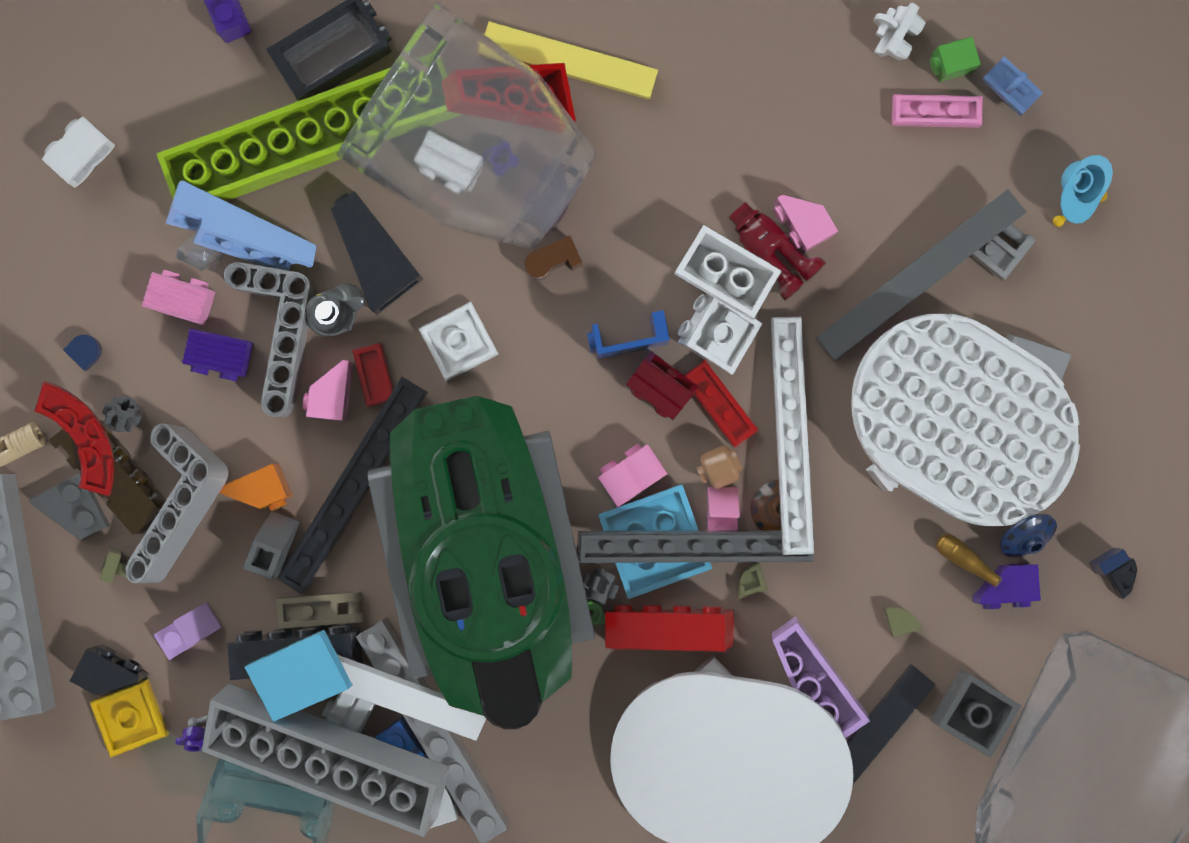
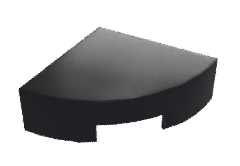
[1106,558,1137,599]

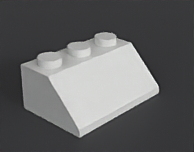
[674,225,781,320]

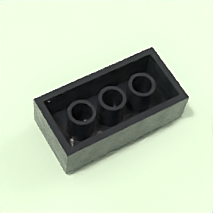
[227,623,363,680]

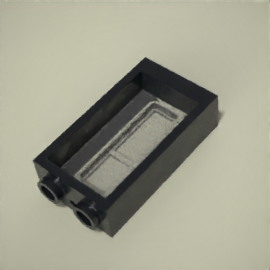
[266,0,392,101]

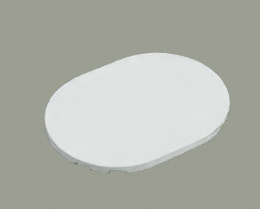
[851,314,1080,526]
[610,672,853,843]

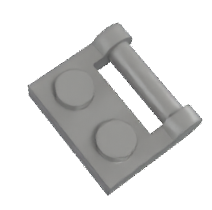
[971,202,1036,281]

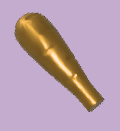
[936,533,1002,587]

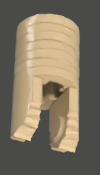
[0,422,47,467]

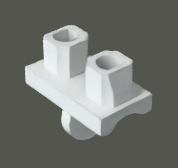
[874,3,926,60]

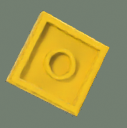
[90,679,169,758]

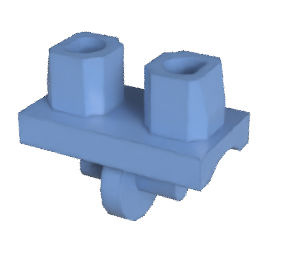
[982,56,1043,116]

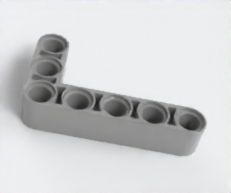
[224,262,315,418]
[125,423,228,583]

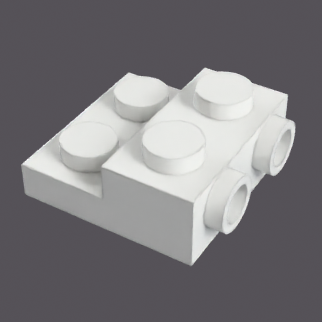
[677,293,762,375]

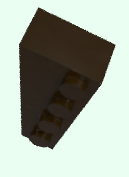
[48,420,166,535]

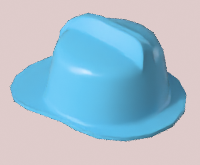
[1060,155,1113,224]

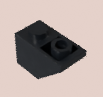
[70,645,149,695]

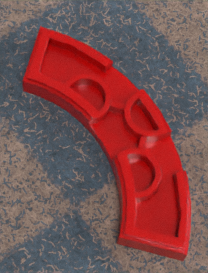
[34,381,115,496]

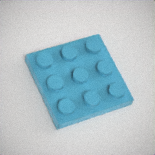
[598,484,713,599]

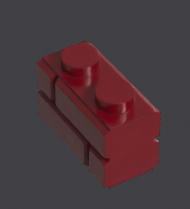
[626,351,699,420]

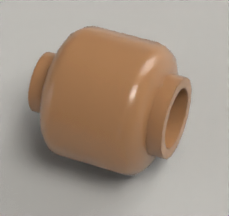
[697,445,743,489]

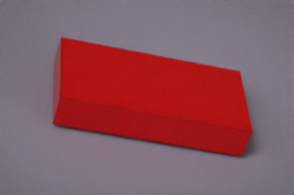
[352,343,394,408]

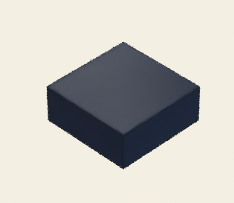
[1089,547,1130,575]

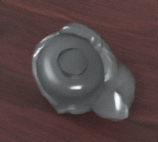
[306,283,364,336]

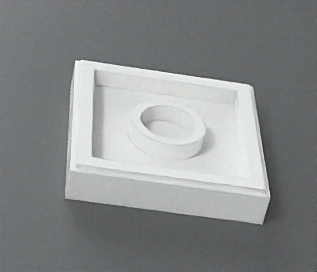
[419,302,499,382]

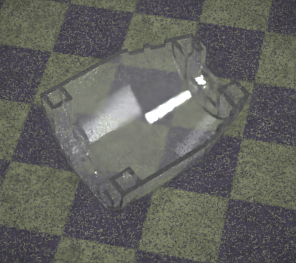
[336,1,597,250]

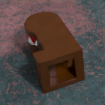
[524,235,583,280]

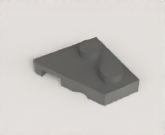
[29,473,110,540]

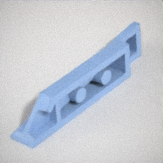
[165,181,316,270]

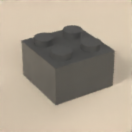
[930,669,1022,758]

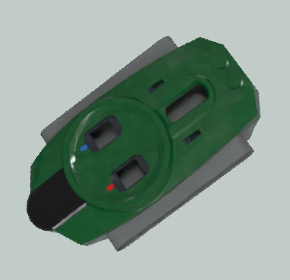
[368,396,595,729]

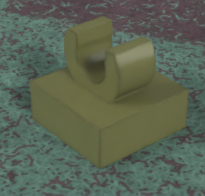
[99,547,127,584]

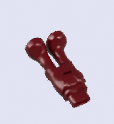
[728,202,826,301]

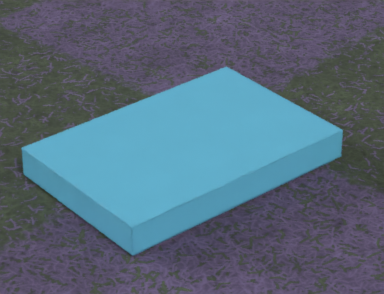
[244,630,353,722]

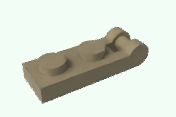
[276,591,363,629]

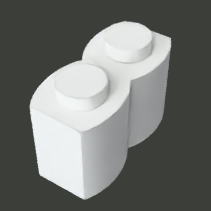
[42,116,115,188]

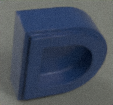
[63,335,102,371]

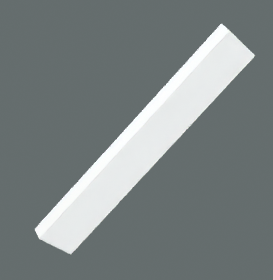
[337,655,488,741]

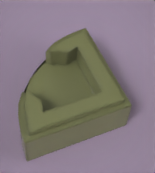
[737,562,768,599]
[884,607,922,637]

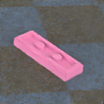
[892,94,983,128]

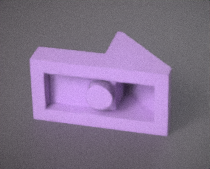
[154,603,223,660]

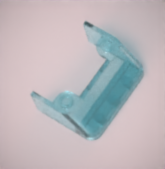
[196,758,335,843]

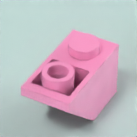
[773,195,838,253]

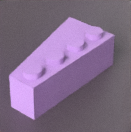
[772,616,870,738]

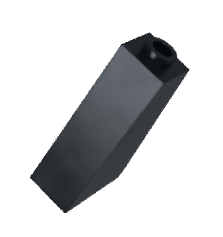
[331,191,423,315]

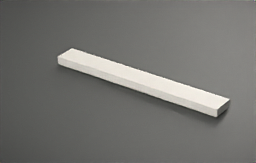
[770,316,814,555]

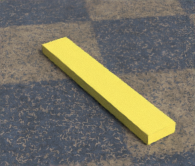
[481,21,658,100]

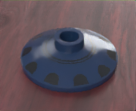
[1000,514,1057,557]

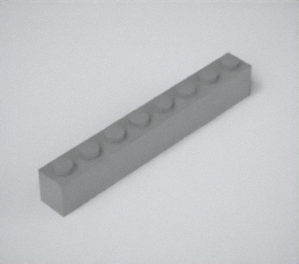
[356,617,510,843]

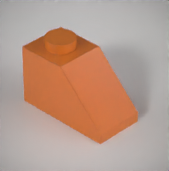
[219,464,293,511]

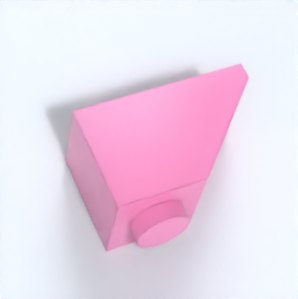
[303,360,353,421]

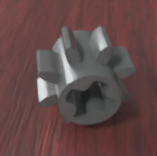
[102,396,142,432]
[583,568,619,605]

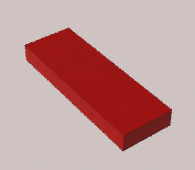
[684,360,758,448]

